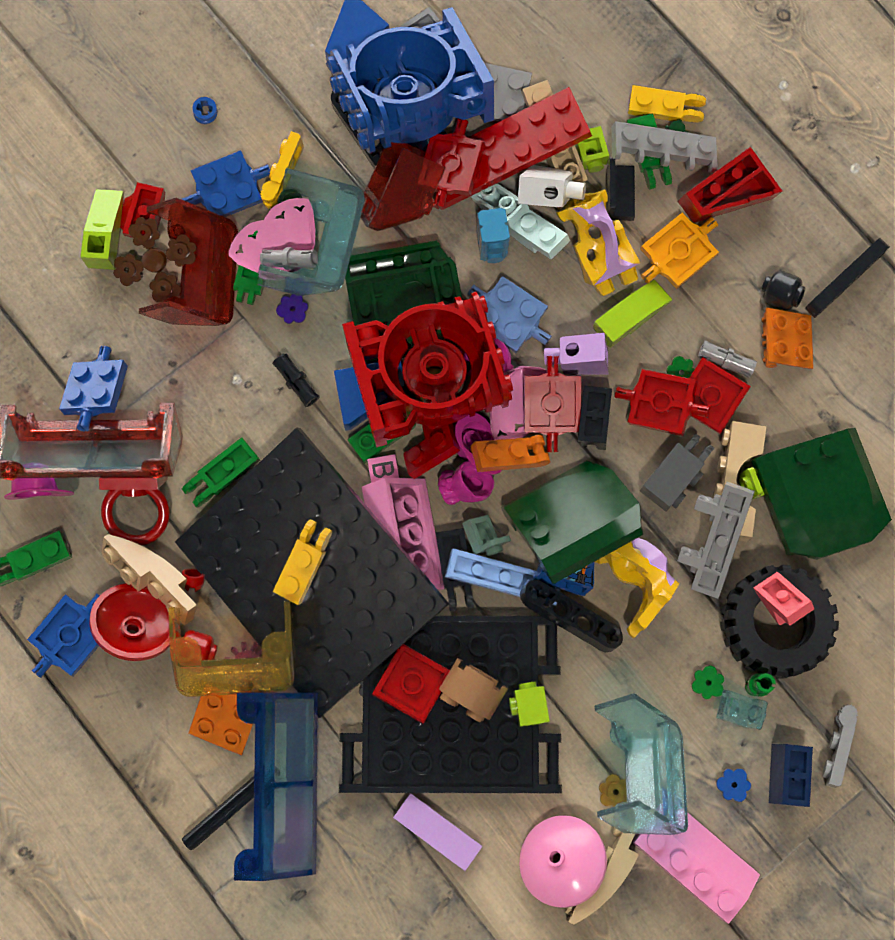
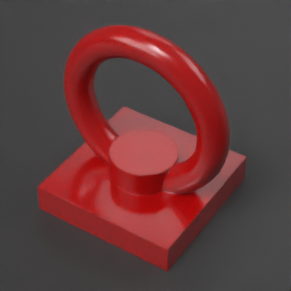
[99,468,170,546]

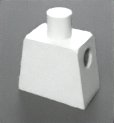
[517,165,586,207]

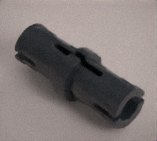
[272,353,320,407]

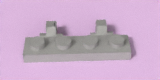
[677,482,755,599]

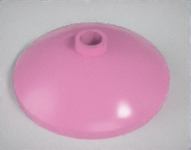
[519,816,607,908]

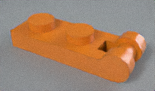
[470,435,551,472]

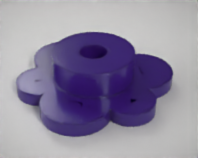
[276,293,308,324]

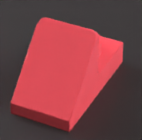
[754,572,814,625]

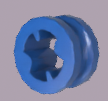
[192,97,217,124]

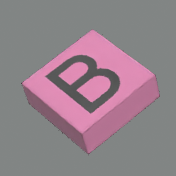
[367,454,399,483]

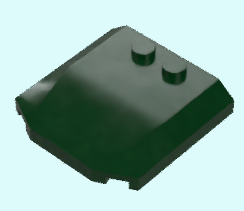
[341,240,463,365]
[751,428,892,560]
[501,460,643,584]

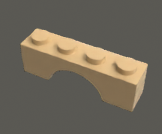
[710,421,766,542]

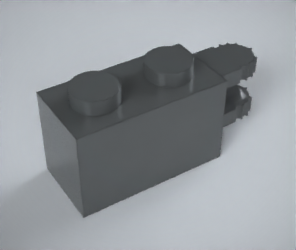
[640,434,714,512]

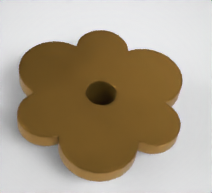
[599,774,632,809]

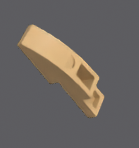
[521,80,588,183]
[102,534,197,625]
[564,815,641,925]

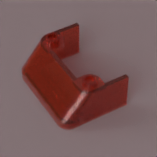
[357,142,446,231]
[138,197,238,326]

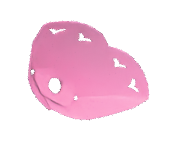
[229,198,316,277]
[489,366,547,440]

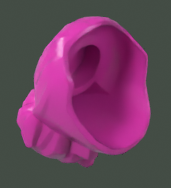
[438,461,495,505]

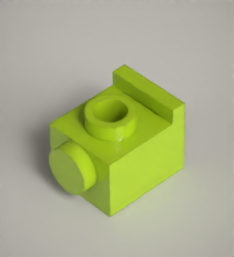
[575,126,610,173]

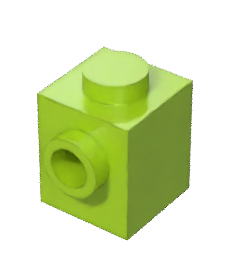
[509,682,550,727]

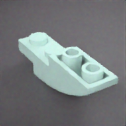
[471,183,570,259]

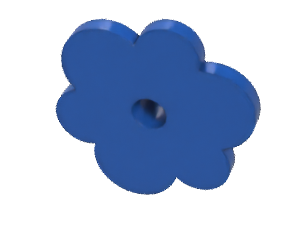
[716,769,751,802]

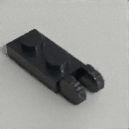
[435,528,474,611]

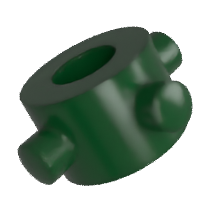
[665,119,688,133]

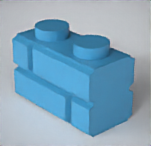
[476,208,510,263]

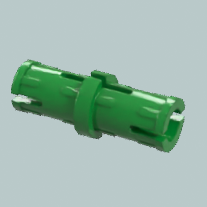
[745,673,776,697]

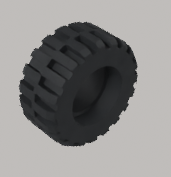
[721,565,839,679]

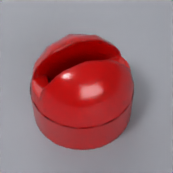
[182,569,205,592]

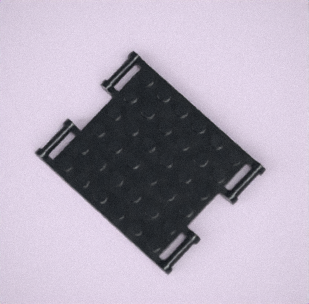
[339,616,562,793]

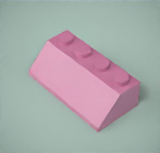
[362,478,444,591]
[631,796,760,924]

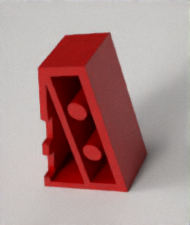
[678,147,783,223]

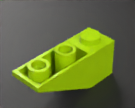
[81,189,124,270]

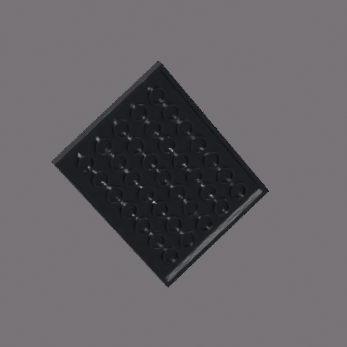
[175,427,449,718]

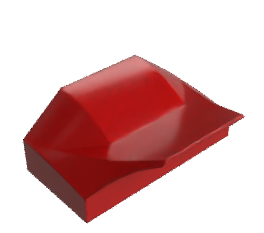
[120,182,166,238]

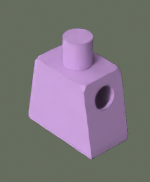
[544,333,609,375]

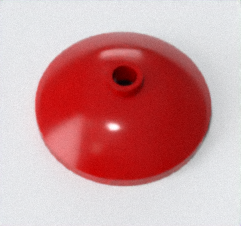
[89,583,179,661]

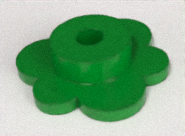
[666,356,695,378]
[692,666,724,700]

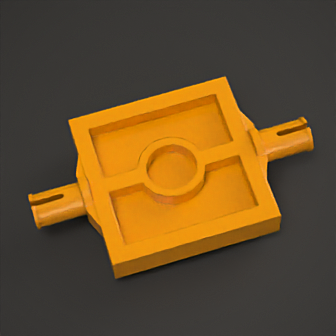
[640,212,719,289]

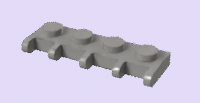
[611,121,718,174]

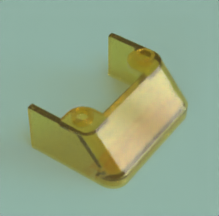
[168,601,295,697]

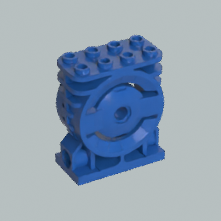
[327,7,494,154]

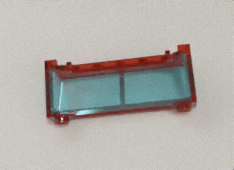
[0,403,183,480]

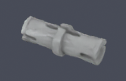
[260,247,318,270]
[698,340,757,378]

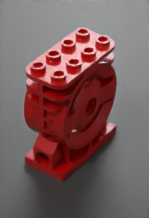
[342,292,513,448]

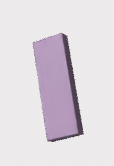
[393,793,482,871]

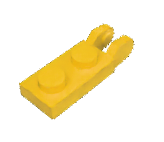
[628,85,706,123]
[260,131,304,209]
[273,519,332,605]

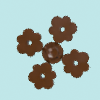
[113,217,197,303]

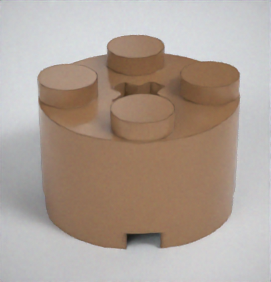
[439,658,508,722]

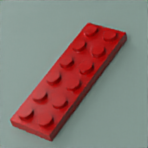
[422,87,592,209]

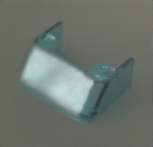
[257,168,365,296]
[594,693,688,835]

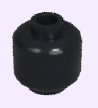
[761,270,806,311]

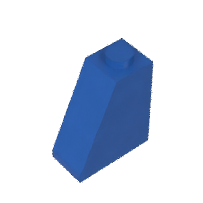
[325,0,389,70]
[334,361,406,431]

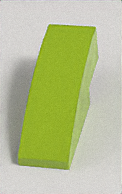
[593,279,672,348]

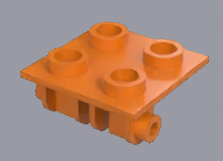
[761,308,813,369]
[188,682,262,755]

